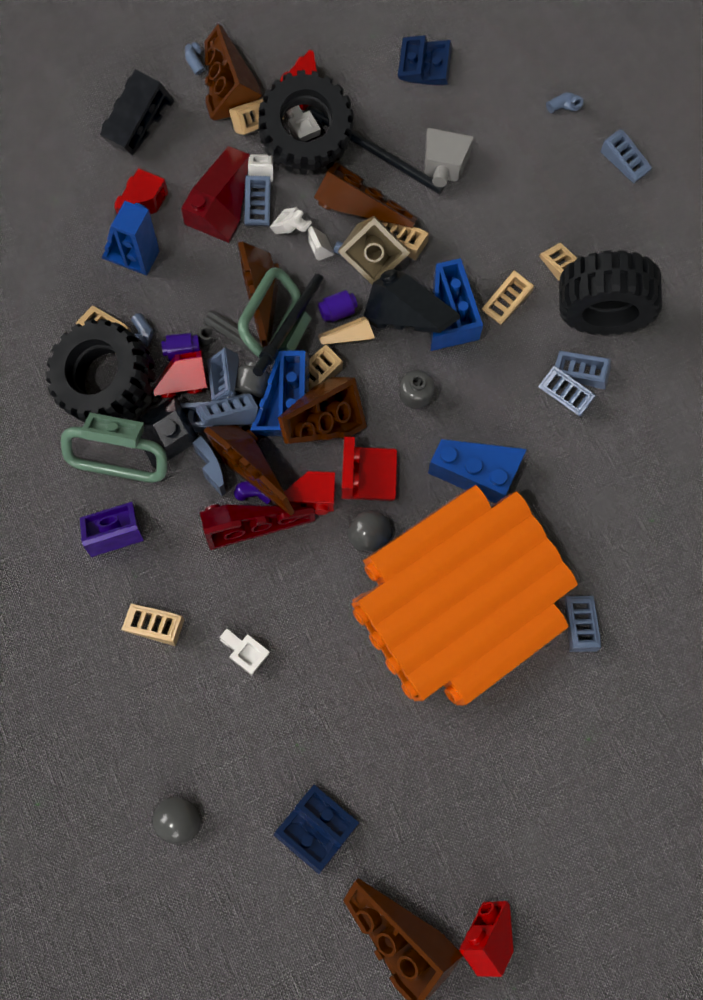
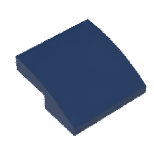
[398,35,452,85]
[274,785,359,874]

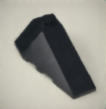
[364,269,461,333]

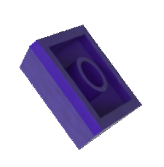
[80,502,144,557]

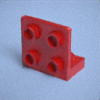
[341,437,397,501]

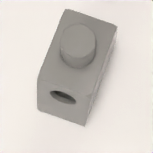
[424,128,473,187]

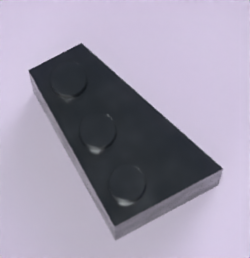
[100,69,175,156]

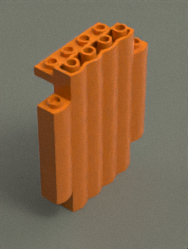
[351,485,578,705]

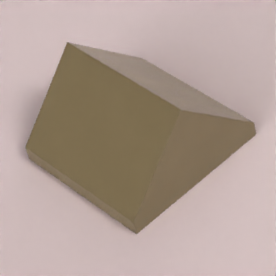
[338,216,410,285]

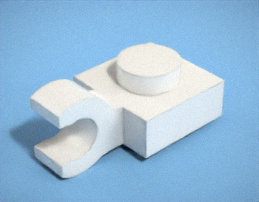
[286,105,321,142]
[270,207,312,234]
[219,629,270,676]

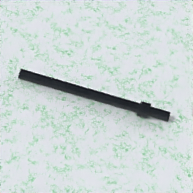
[253,274,323,376]

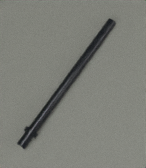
[308,106,444,195]

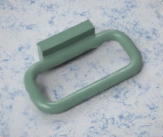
[238,267,312,358]
[60,413,167,483]

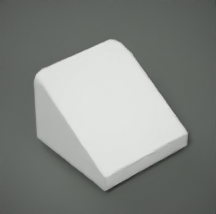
[248,154,274,182]
[308,226,334,261]

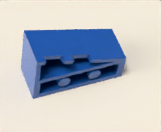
[102,201,160,276]
[430,258,483,351]
[250,351,310,436]
[428,439,527,503]

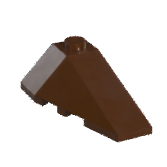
[204,24,262,121]
[314,162,417,228]
[238,241,279,348]
[278,377,367,444]
[204,425,294,516]
[343,878,463,1000]

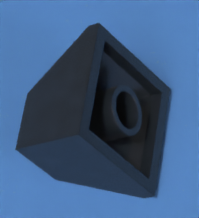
[136,396,198,469]

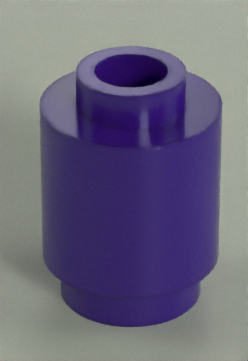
[318,290,358,322]
[161,333,200,361]

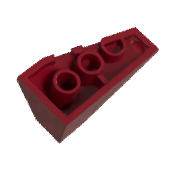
[181,146,250,243]
[199,504,315,550]

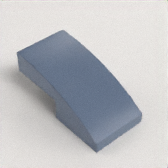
[193,436,226,496]

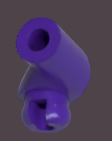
[234,481,271,505]

